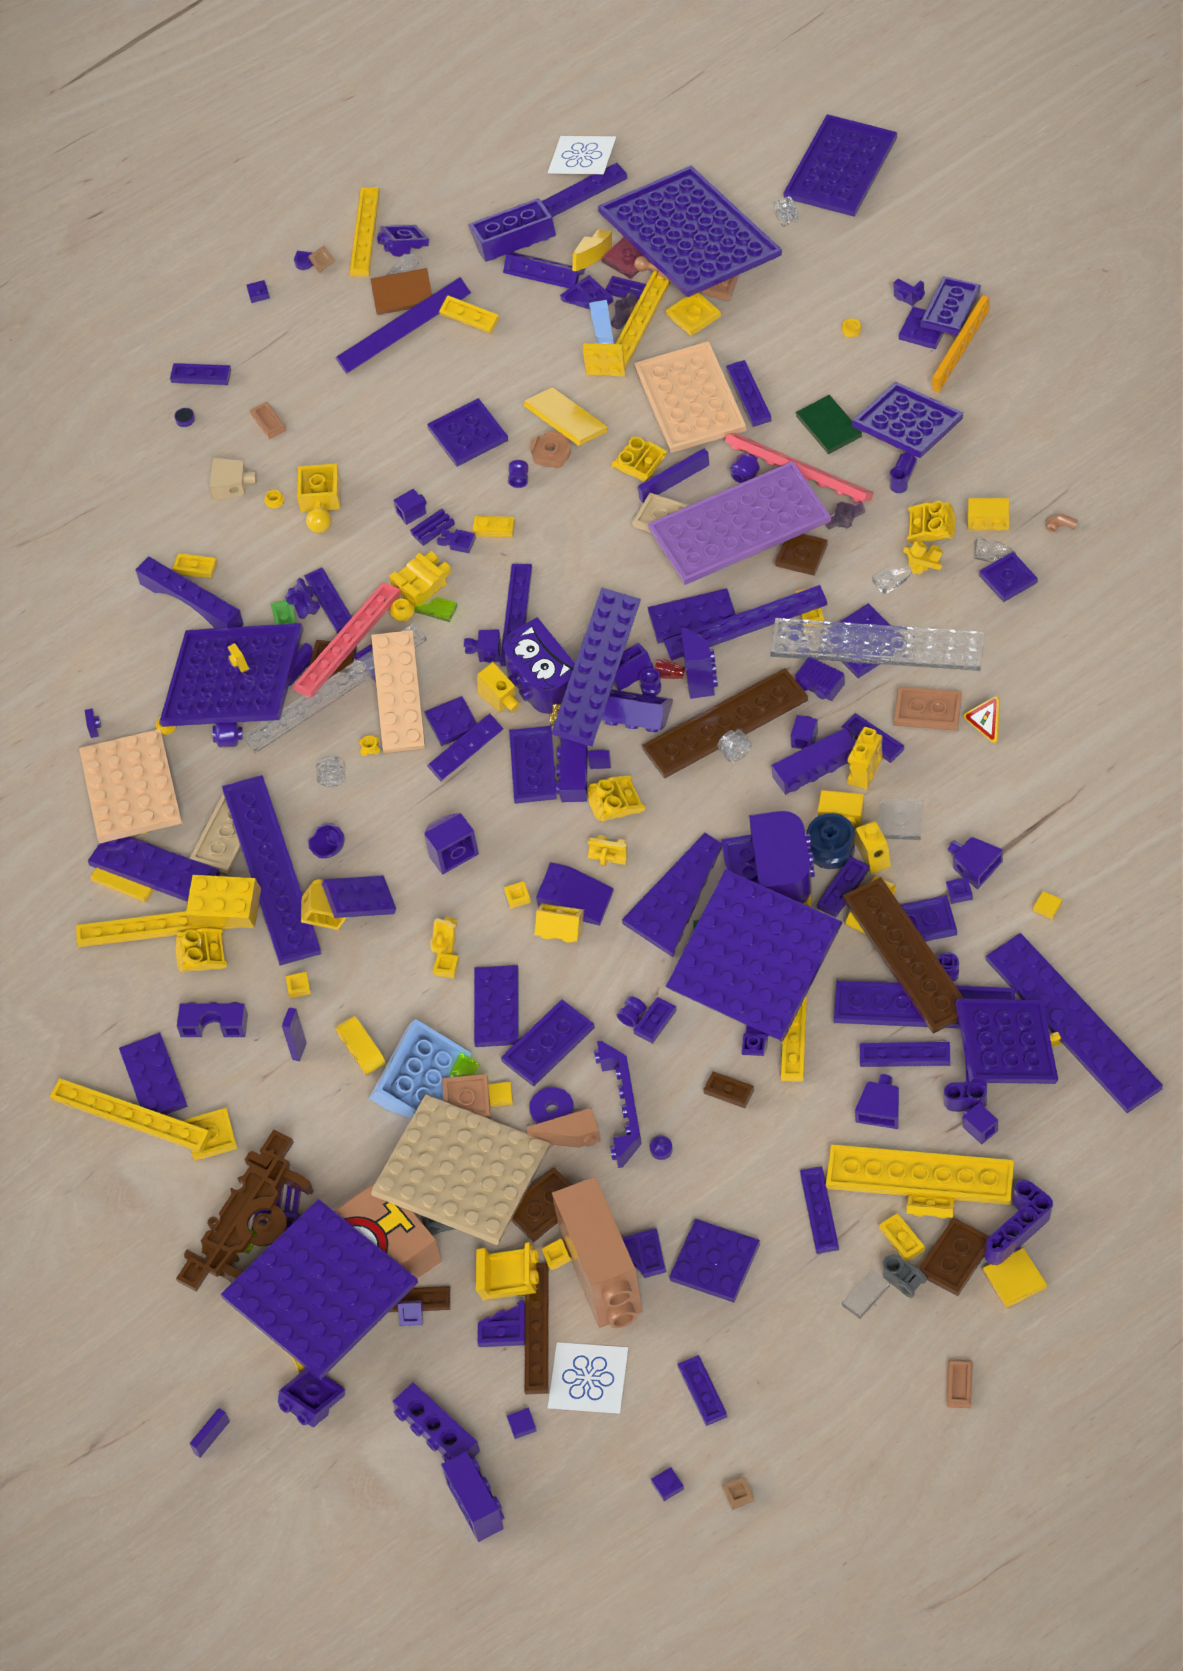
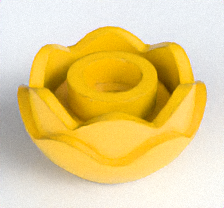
[389,598,415,621]

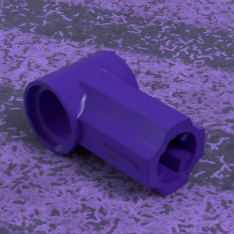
[890,452,917,493]

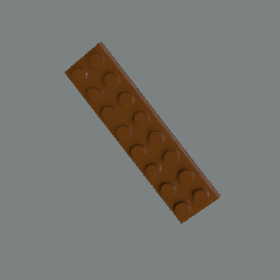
[642,668,808,778]
[843,877,964,1034]

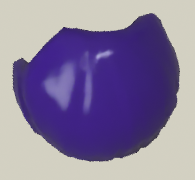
[308,824,345,859]

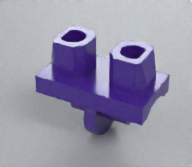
[285,578,320,619]

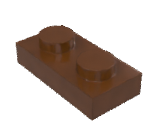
[704,1071,754,1108]

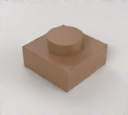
[308,245,335,273]
[722,1477,754,1510]

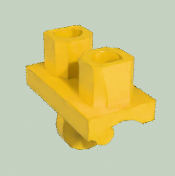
[903,540,943,575]
[588,835,627,866]
[430,916,457,955]

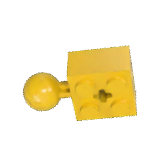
[297,463,341,533]

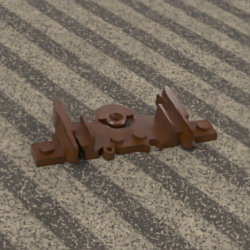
[176,1130,314,1292]

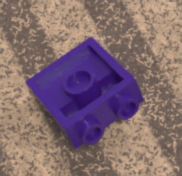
[377,225,429,257]
[278,1369,345,1428]

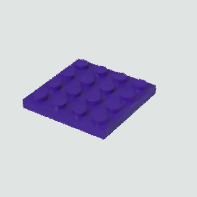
[852,382,963,458]
[955,999,1058,1084]

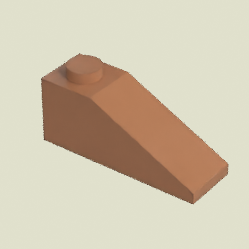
[526,1108,601,1148]

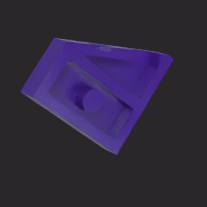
[560,275,614,309]
[622,1228,667,1278]
[478,1301,525,1347]

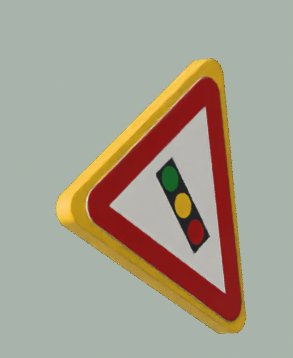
[963,696,1000,743]

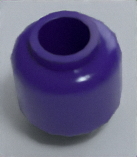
[730,453,760,483]
[213,723,243,748]

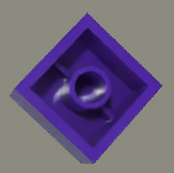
[424,813,479,875]

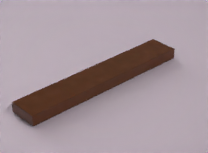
[524,1264,549,1395]

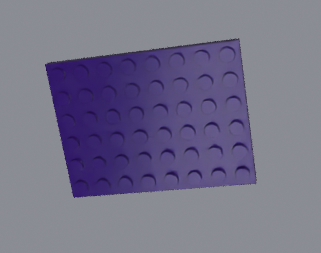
[598,166,782,297]

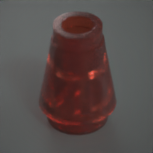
[655,659,685,679]

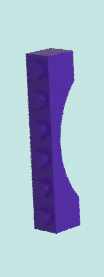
[135,556,244,628]

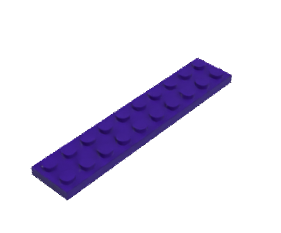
[551,587,641,747]
[222,775,321,966]
[986,933,1163,1113]

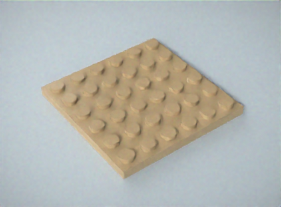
[371,1094,550,1245]

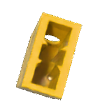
[477,662,521,712]
[855,821,891,874]
[301,879,346,930]

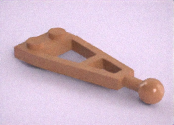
[634,256,740,301]

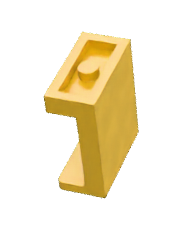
[476,1242,539,1301]

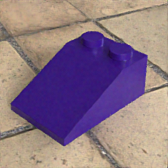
[536,862,614,926]

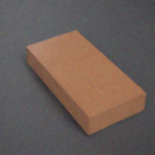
[250,402,286,439]
[947,1360,973,1408]

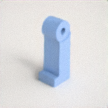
[589,300,614,344]

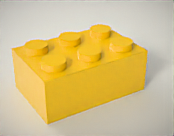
[186,875,261,928]

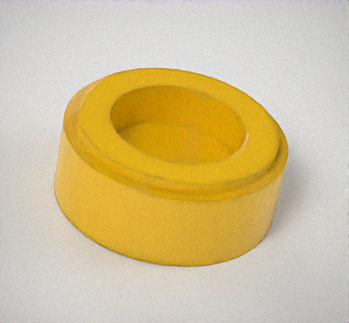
[842,318,862,338]

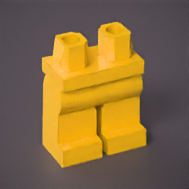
[389,551,452,609]
[847,727,883,790]

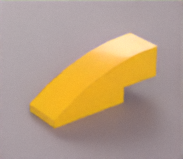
[572,229,612,271]

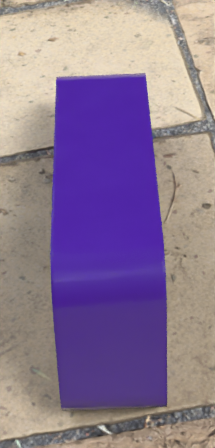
[944,1058,987,1112]
[984,1180,1053,1265]

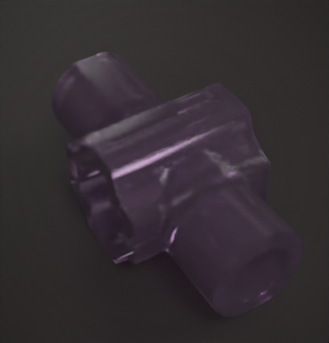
[611,293,638,329]
[825,501,865,529]

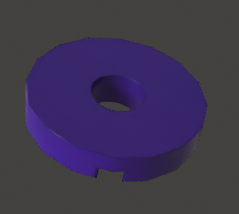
[529,1087,574,1124]

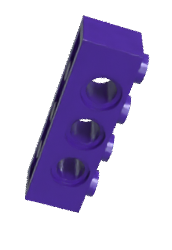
[392,1383,480,1462]

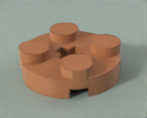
[531,431,571,468]

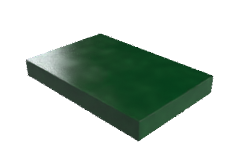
[796,394,862,454]

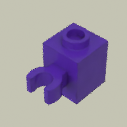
[464,629,501,663]

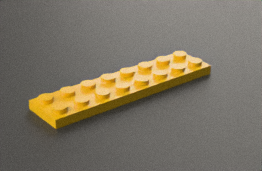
[826,1144,1014,1205]

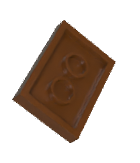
[511,1167,572,1243]
[919,1217,990,1296]

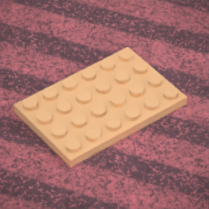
[634,341,746,453]
[79,729,182,844]

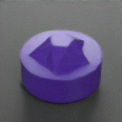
[650,1136,673,1160]

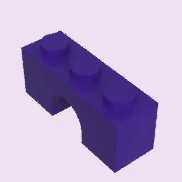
[177,1002,248,1037]

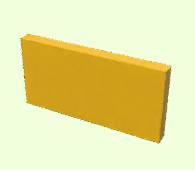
[524,387,608,446]

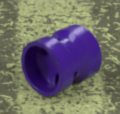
[508,460,529,488]
[639,668,661,696]
[938,952,959,982]
[617,996,647,1027]

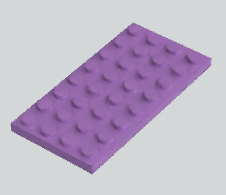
[648,461,831,585]

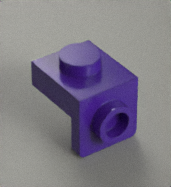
[893,278,925,307]

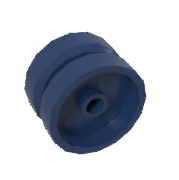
[807,813,855,869]

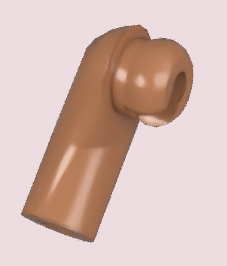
[1047,514,1078,532]

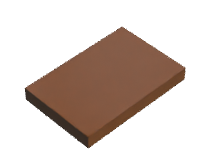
[370,268,432,315]

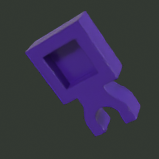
[437,528,476,553]

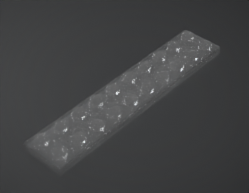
[770,618,984,671]

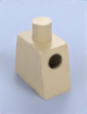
[209,458,257,500]

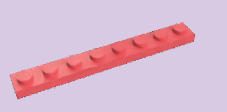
[725,433,874,503]
[293,582,401,698]

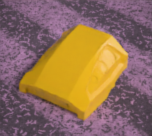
[611,436,667,482]
[907,501,956,543]
[588,775,646,822]
[175,928,227,973]

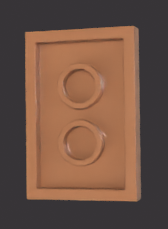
[894,687,962,731]

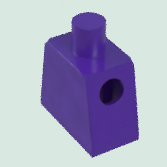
[948,837,1003,890]
[855,1074,899,1129]

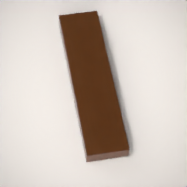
[388,1287,451,1313]

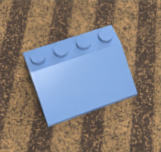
[368,1019,472,1119]

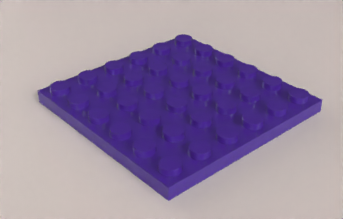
[160,623,304,727]
[666,869,842,1042]
[221,1199,418,1380]

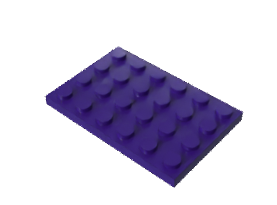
[783,114,897,217]

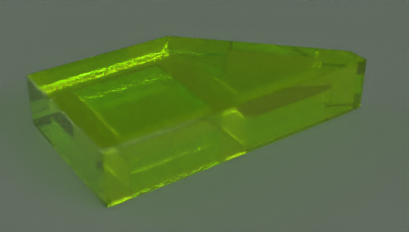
[414,597,458,622]

